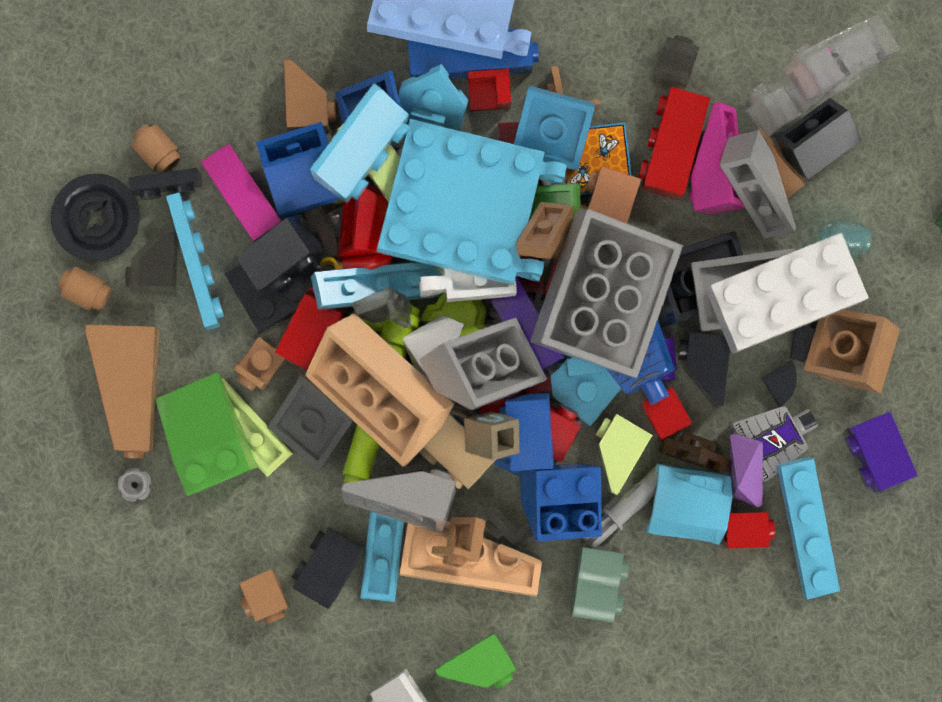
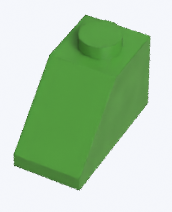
[435,632,517,689]

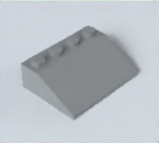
[530,209,683,378]

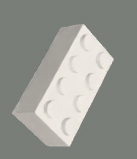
[706,233,869,354]

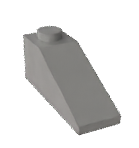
[720,130,796,239]

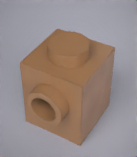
[239,569,290,625]

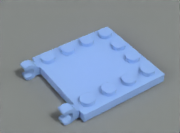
[367,0,532,59]

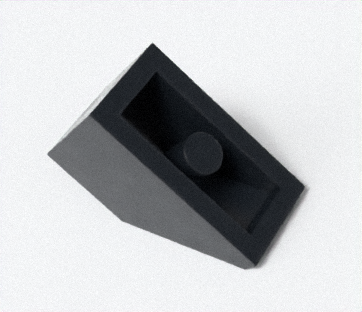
[678,332,730,407]

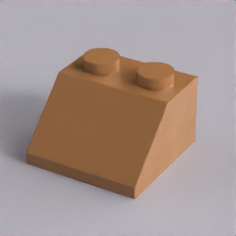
[804,309,900,394]

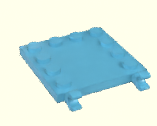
[377,119,567,285]

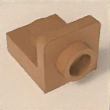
[233,337,286,391]

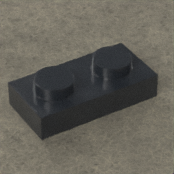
[129,168,202,200]

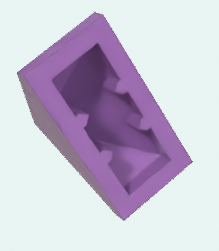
[730,434,763,508]

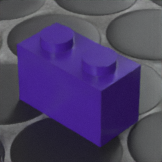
[845,412,918,492]

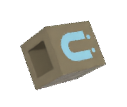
[464,411,520,460]

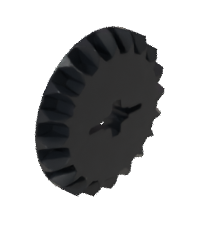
[51,173,141,262]

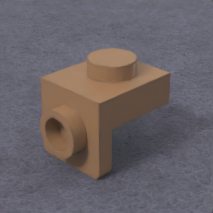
[431,517,486,567]

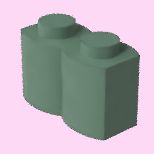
[570,546,629,623]

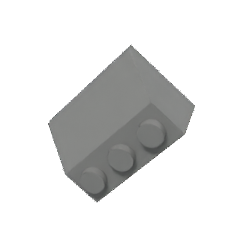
[419,318,547,410]

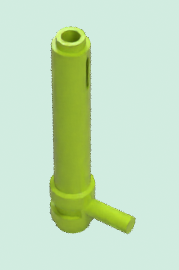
[342,302,420,483]

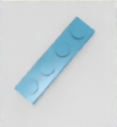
[166,192,224,330]
[311,262,443,310]
[777,456,840,600]

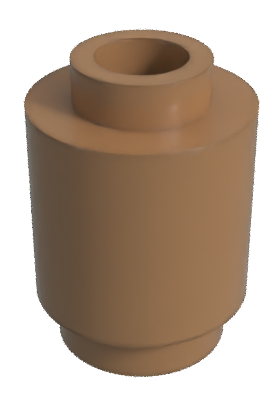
[131,124,182,173]
[58,267,112,312]

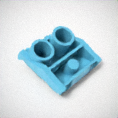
[646,464,733,545]

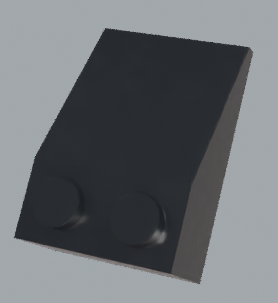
[658,231,743,328]

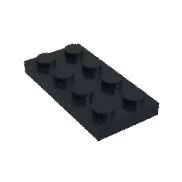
[225,205,343,333]

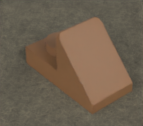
[516,202,573,259]

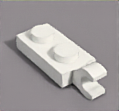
[419,268,517,302]

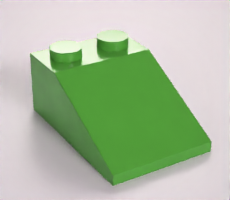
[155,372,258,496]

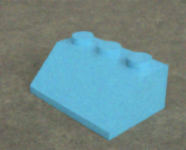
[310,84,410,203]

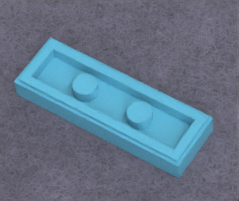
[360,512,404,602]

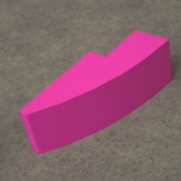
[201,144,282,243]

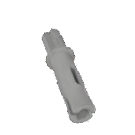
[583,466,658,549]

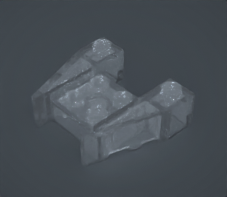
[742,14,900,137]

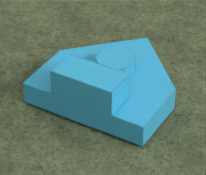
[398,64,468,131]
[550,358,621,427]

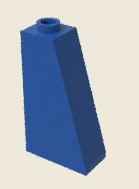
[408,28,539,79]

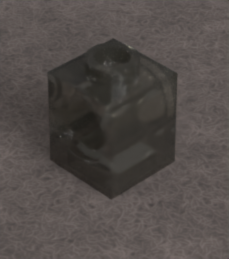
[652,35,700,90]

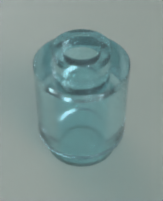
[819,220,872,257]

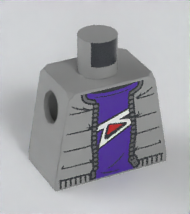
[729,406,818,482]

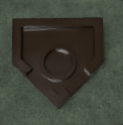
[659,432,731,474]

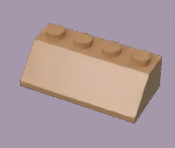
[305,313,454,467]

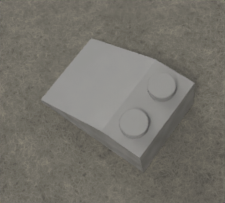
[691,248,795,332]
[341,470,456,534]

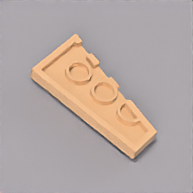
[400,521,542,597]

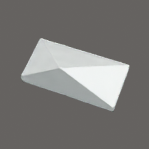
[403,315,464,381]

